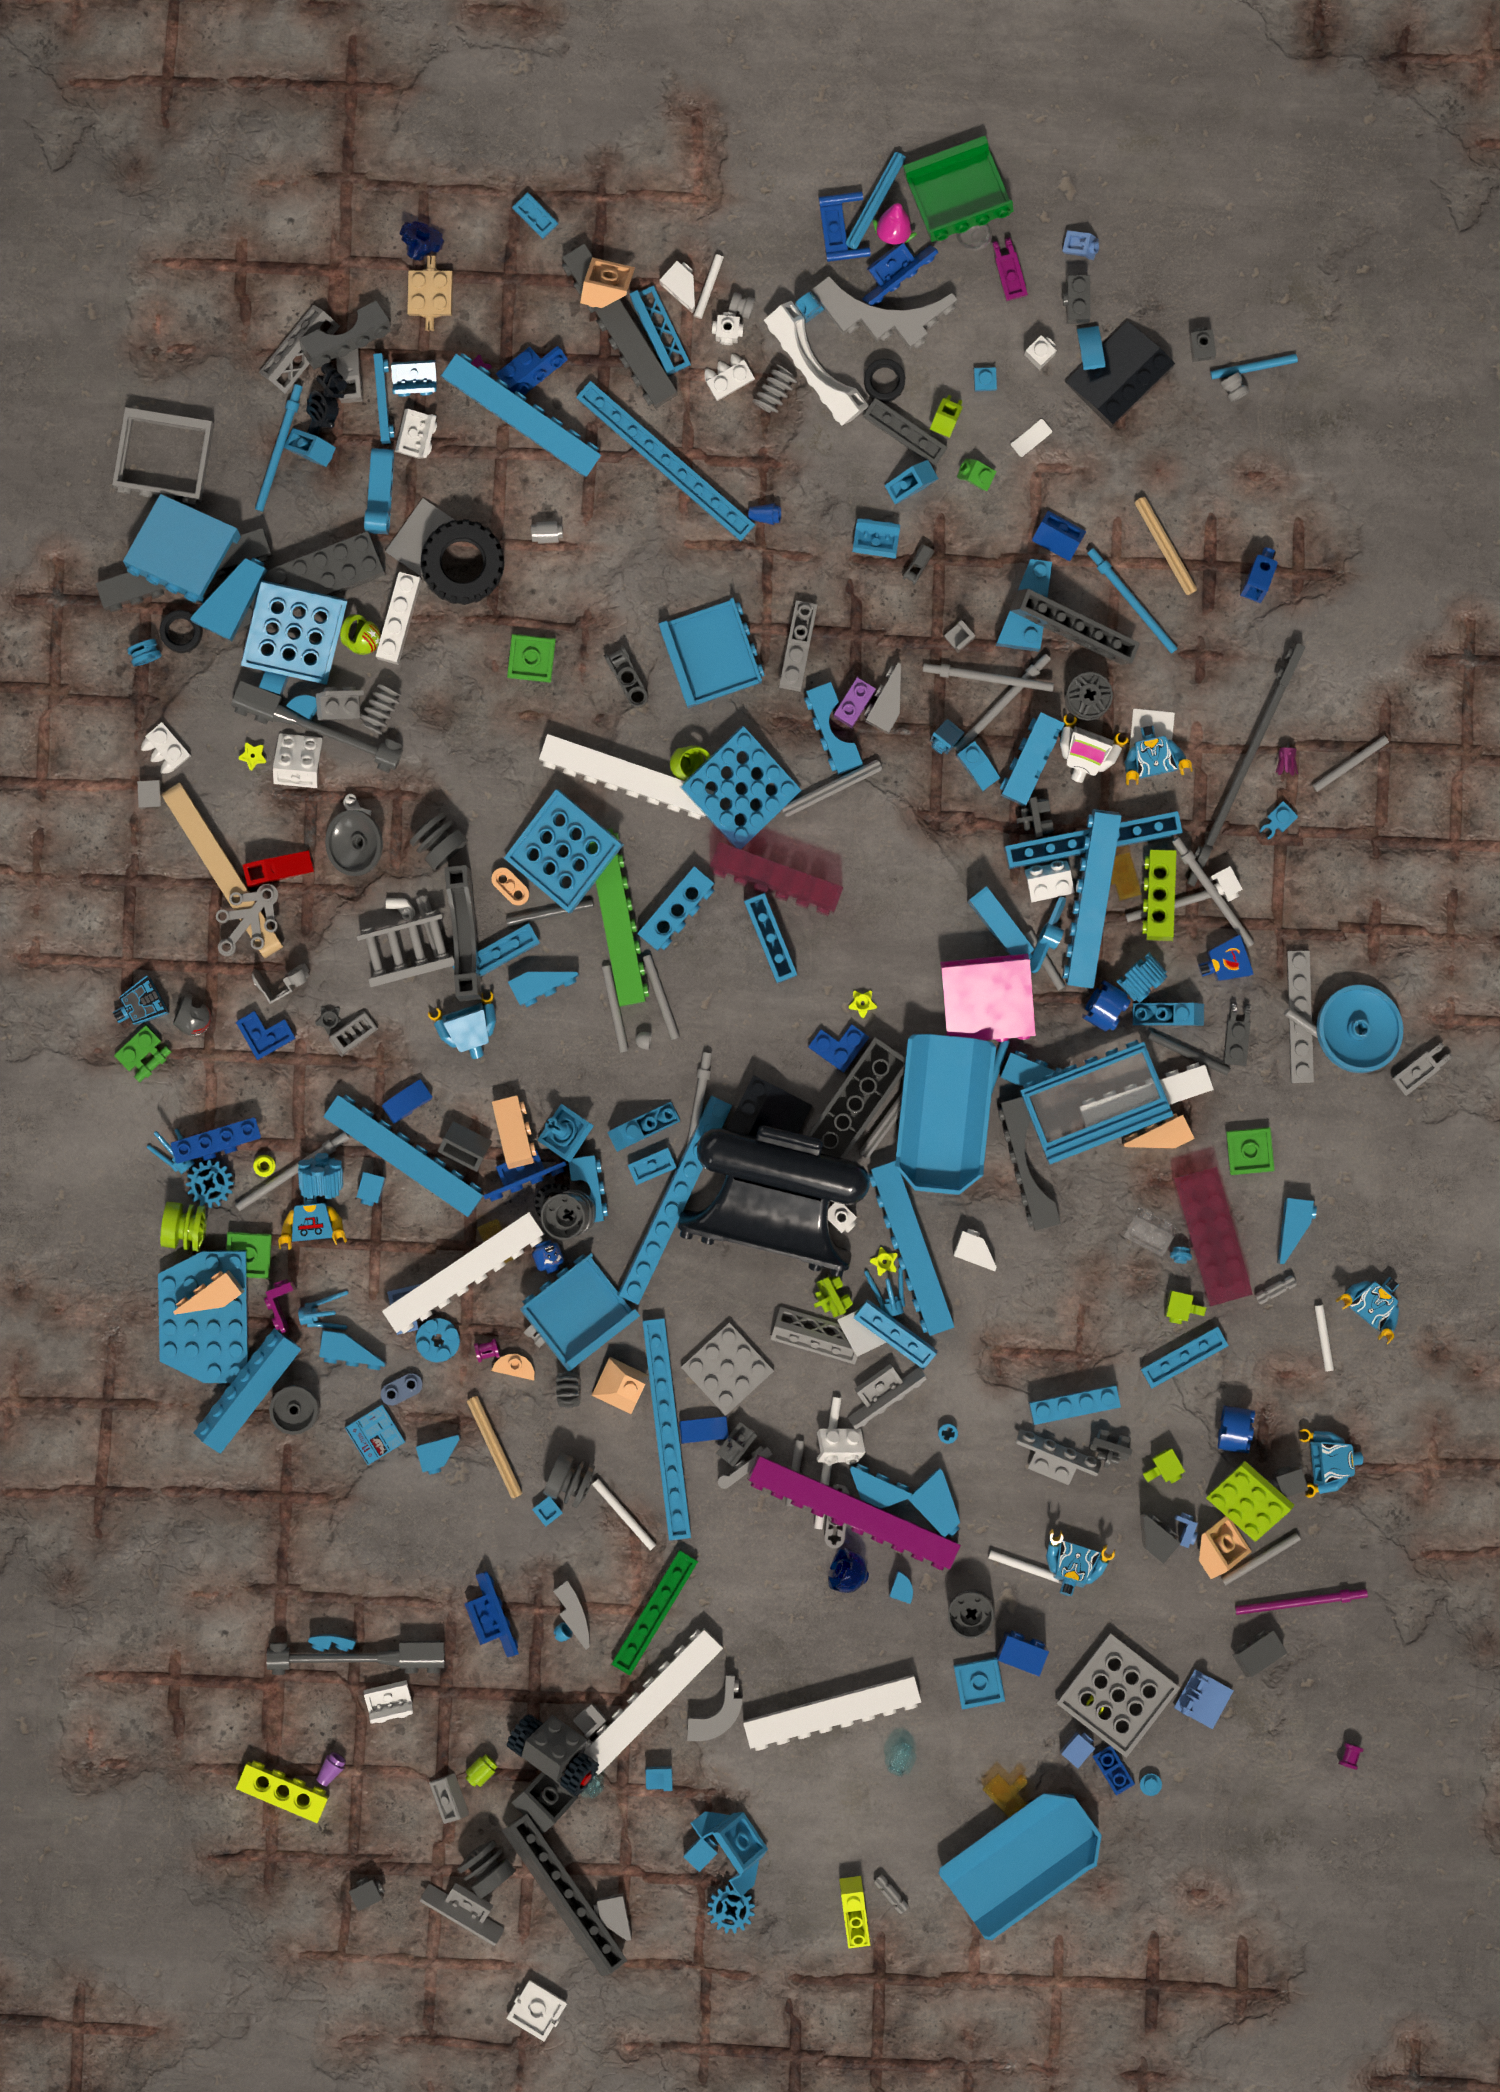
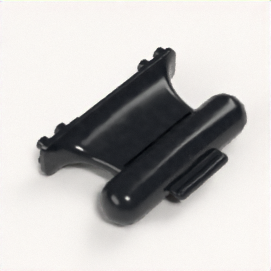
[677,1125,870,1277]

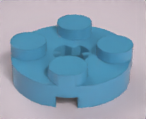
[416,1318,460,1362]

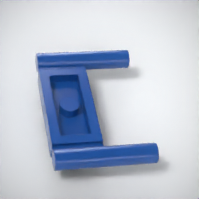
[819,191,871,262]

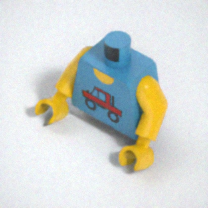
[278,1195,347,1250]

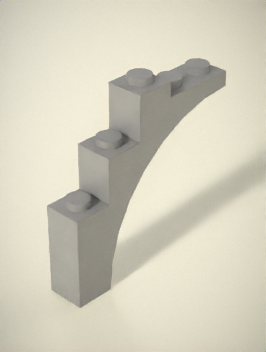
[812,277,957,350]

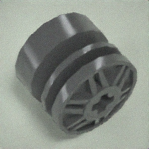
[1064,672,1113,722]
[409,812,468,871]
[541,1190,596,1240]
[543,1451,595,1508]
[948,1589,995,1639]
[457,1840,516,1899]

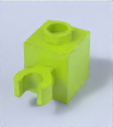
[930,395,963,438]
[1164,1290,1206,1325]
[1142,1447,1185,1483]

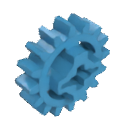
[186,1160,235,1208]
[707,1884,755,1934]

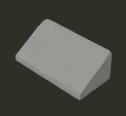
[429,1773,469,1824]

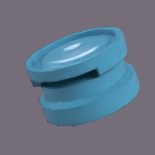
[127,639,162,666]

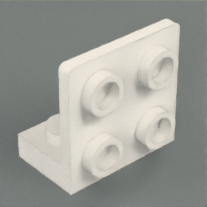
[273,733,322,788]

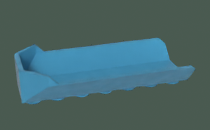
[895,1034,996,1195]
[938,1793,1102,1941]

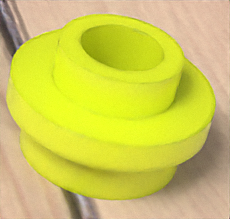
[253,1155,276,1177]

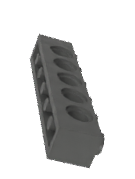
[1010,589,1140,665]

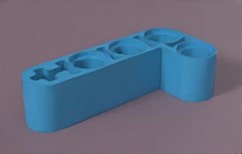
[364,448,394,534]

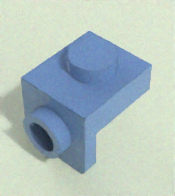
[1174,1512,1198,1548]

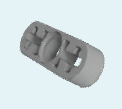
[825,1484,849,1548]

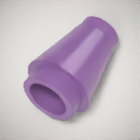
[316,1752,346,1787]

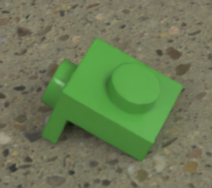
[957,458,997,491]

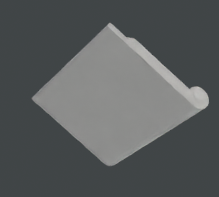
[385,498,454,577]

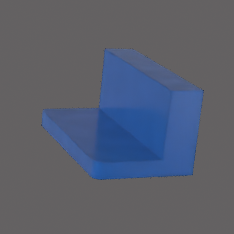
[1032,511,1086,561]

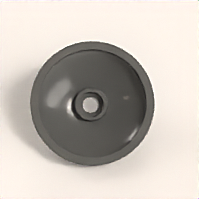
[325,810,383,876]

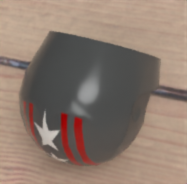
[173,993,211,1036]

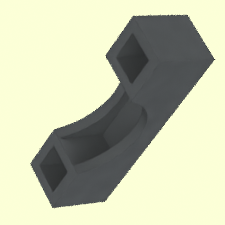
[299,301,391,370]

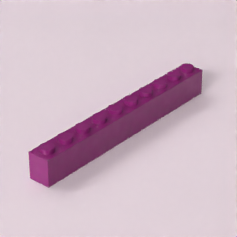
[747,1455,961,1571]

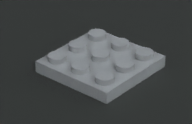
[681,1322,774,1416]

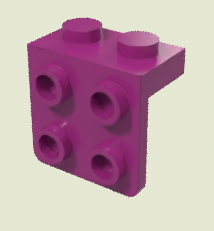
[264,1279,297,1333]

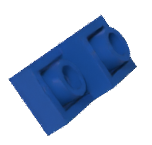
[382,1079,433,1124]
[679,1417,728,1444]
[1092,1746,1135,1796]

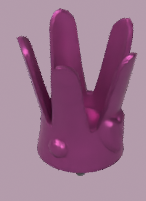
[1275,742,1298,776]

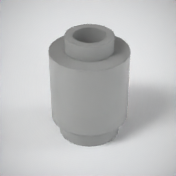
[531,521,563,544]

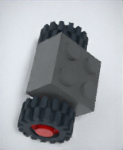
[506,1714,599,1796]

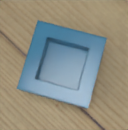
[974,367,997,391]
[532,1496,563,1527]

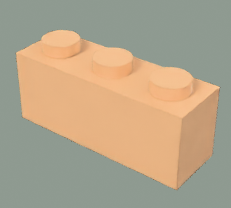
[492,1096,537,1169]

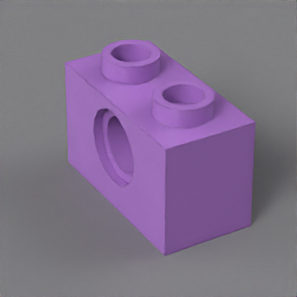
[833,677,876,728]

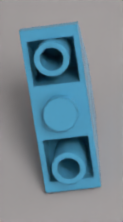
[850,1463,912,1509]

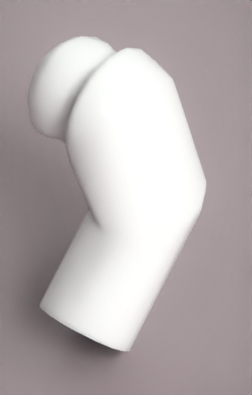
[343,794,372,816]
[386,898,415,921]

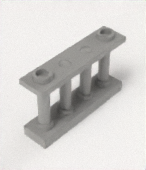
[357,910,454,987]

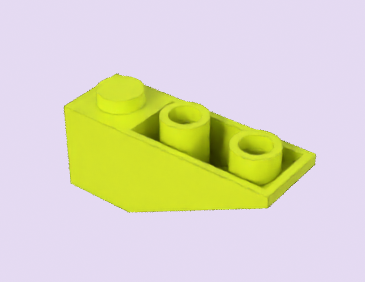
[839,1876,870,1948]

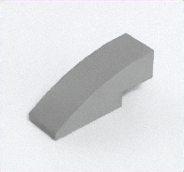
[553,1579,590,1649]

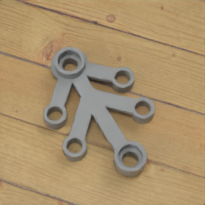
[216,884,279,957]

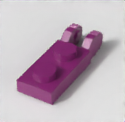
[992,237,1028,302]

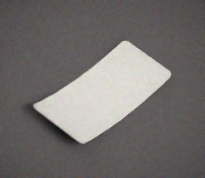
[1011,419,1052,457]

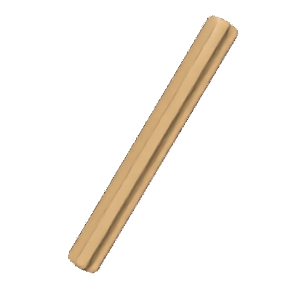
[1135,497,1197,595]
[467,1396,522,1498]

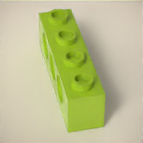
[1142,850,1177,941]

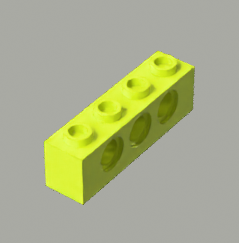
[236,1760,329,1823]

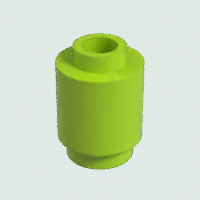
[465,1754,498,1787]

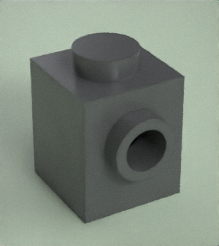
[1189,327,1216,362]
[349,1876,385,1912]

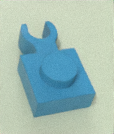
[1259,801,1298,840]

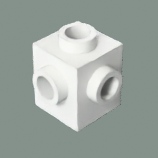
[712,312,744,345]

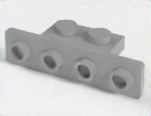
[848,1364,927,1429]
[1016,1429,1101,1485]
[420,1883,504,1946]

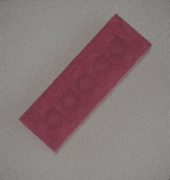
[710,842,843,917]
[1172,1167,1253,1306]

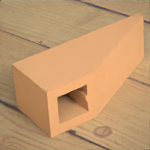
[1122,1113,1195,1149]
[173,1270,244,1314]

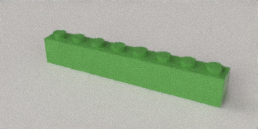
[589,828,649,1007]

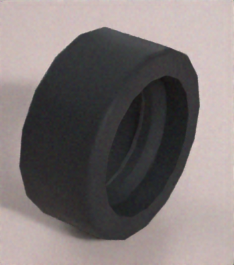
[864,358,906,402]
[159,610,203,653]

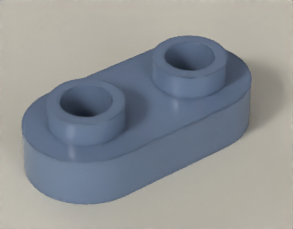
[381,1373,423,1406]

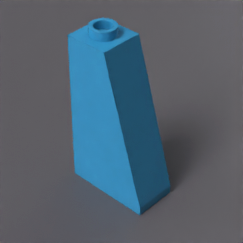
[190,558,267,641]
[967,886,1035,959]

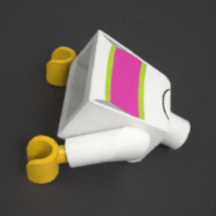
[1060,715,1128,783]

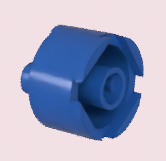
[1082,980,1131,1032]
[1218,1406,1255,1454]

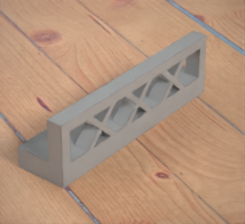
[259,305,340,393]
[771,1307,857,1364]

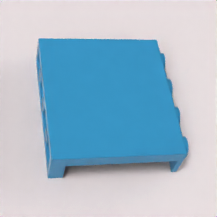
[123,494,241,603]
[658,598,765,709]
[520,1253,640,1372]

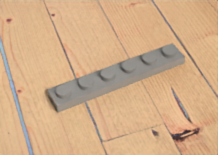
[1287,951,1314,1083]

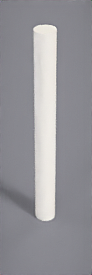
[592,1479,656,1550]
[988,1550,1063,1584]

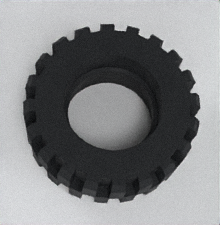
[420,519,505,605]

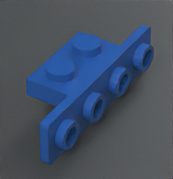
[862,243,938,306]
[496,346,567,396]
[171,1118,261,1164]
[483,1150,567,1202]
[464,1571,519,1657]

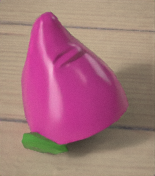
[872,203,917,244]

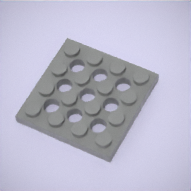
[1056,1633,1180,1758]

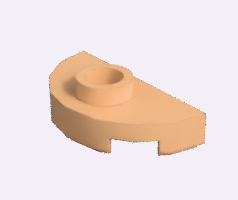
[491,1354,535,1380]

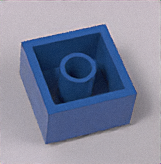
[996,1630,1049,1677]

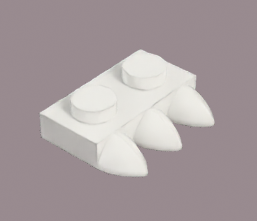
[704,354,755,401]
[141,722,191,774]

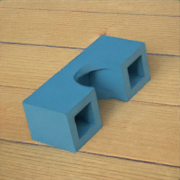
[569,1155,608,1222]

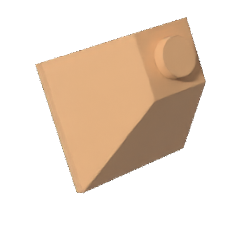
[580,257,635,308]
[592,1357,649,1414]
[1199,1516,1252,1579]

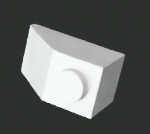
[659,261,695,313]
[953,1229,997,1271]

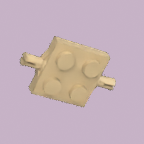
[407,256,453,331]

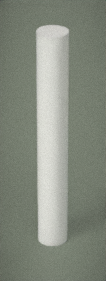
[694,254,724,319]
[1315,1305,1334,1372]

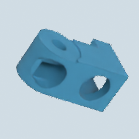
[795,291,824,323]

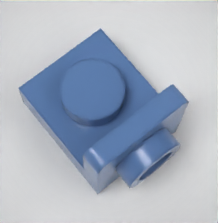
[1062,230,1099,260]

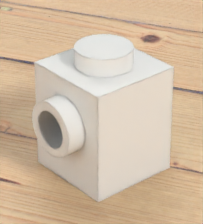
[1024,335,1057,370]
[828,1202,857,1233]

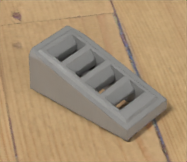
[329,1012,378,1057]

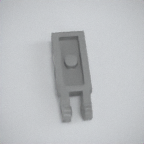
[1392,1043,1452,1096]

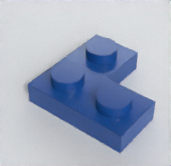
[236,1011,296,1060]
[808,1024,869,1073]

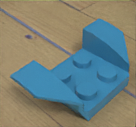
[691,1812,768,1897]

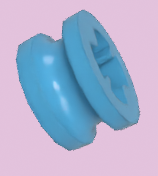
[938,1424,958,1444]

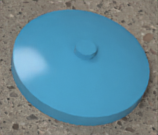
[1317,985,1403,1073]

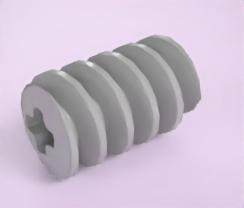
[752,364,798,413]
[360,684,401,735]

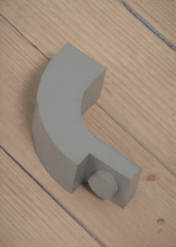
[687,1674,743,1741]

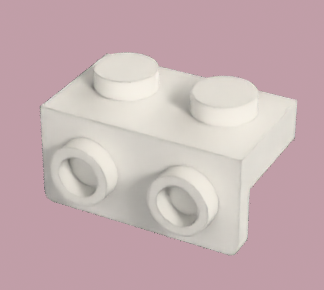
[395,409,437,459]
[1024,861,1074,902]
[817,1429,865,1464]
[364,1680,413,1723]

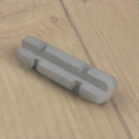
[1255,1275,1297,1304]
[874,1874,909,1914]

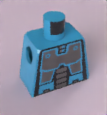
[113,976,169,1025]

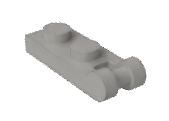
[718,1446,773,1489]

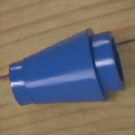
[748,503,781,525]

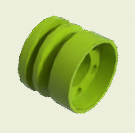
[160,1201,207,1251]

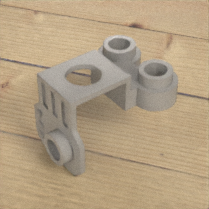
[252,963,310,1004]

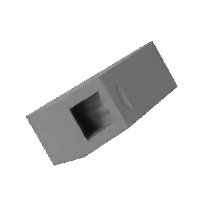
[337,348,363,403]
[864,663,901,734]

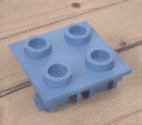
[1174,1669,1234,1729]

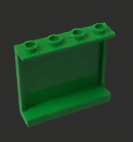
[903,136,1014,242]

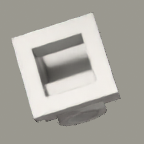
[1209,866,1243,902]

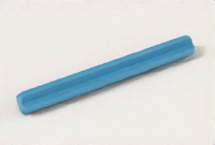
[846,152,906,249]

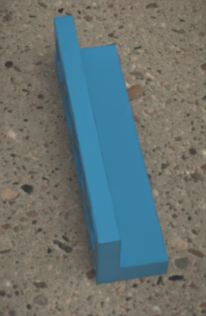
[630,286,691,376]

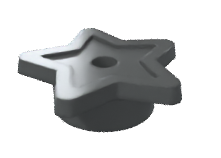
[315,1007,344,1035]

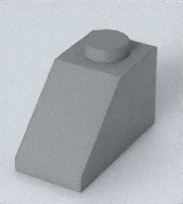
[594,1893,632,1941]

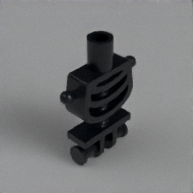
[306,363,347,437]

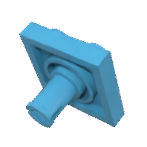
[537,1104,594,1162]

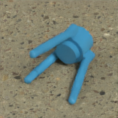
[147,1129,195,1174]
[864,1267,905,1316]
[298,1290,349,1329]

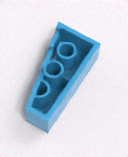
[996,559,1052,652]
[1000,712,1065,807]

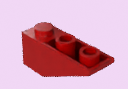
[242,850,314,888]

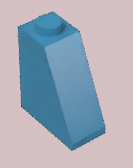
[908,1468,960,1538]

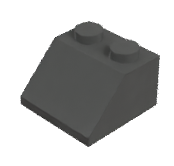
[511,1772,578,1834]

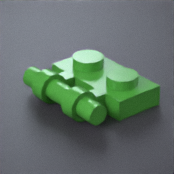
[114,1025,171,1082]

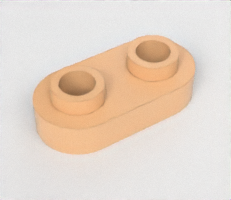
[492,868,529,906]

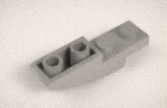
[779,600,818,692]

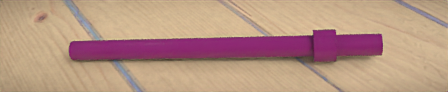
[1235,1589,1368,1615]

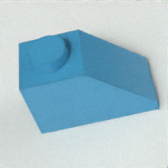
[284,428,336,467]
[884,460,939,504]
[956,741,1000,791]
[416,1434,461,1475]

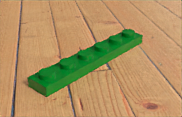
[611,1550,698,1675]

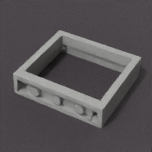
[112,407,214,504]

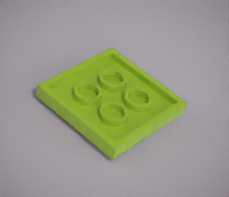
[1206,1461,1294,1542]

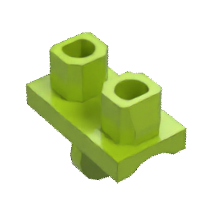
[813,1276,853,1318]

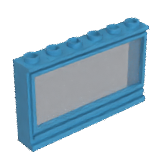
[1020,1040,1174,1165]

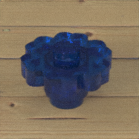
[399,221,444,261]

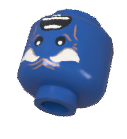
[532,1240,564,1274]

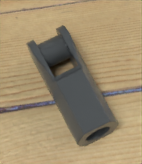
[902,544,934,585]

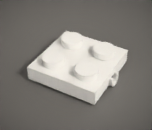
[506,1980,568,2041]

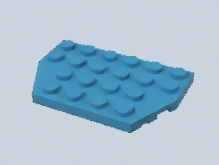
[158,1250,249,1383]

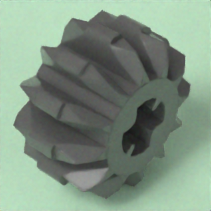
[556,1371,581,1408]

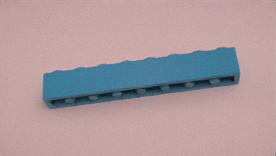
[440,353,601,477]
[1062,809,1121,988]
[1004,811,1183,869]
[323,1094,483,1217]
[869,1161,954,1336]

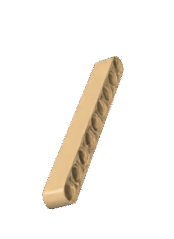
[161,782,283,958]

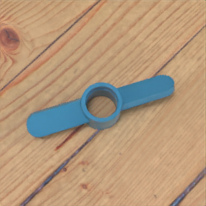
[1030,896,1066,973]

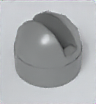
[635,1032,652,1050]

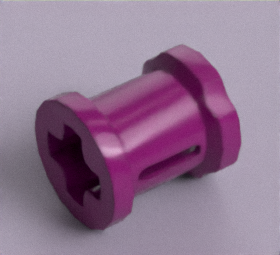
[474,1338,500,1362]
[1338,1742,1364,1770]

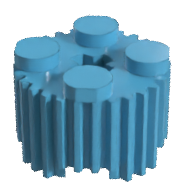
[1116,952,1168,1003]
[298,1153,343,1199]

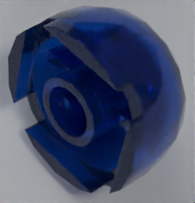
[828,1548,869,1593]

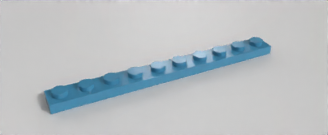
[576,381,755,542]
[617,1096,732,1305]
[643,1318,691,1541]

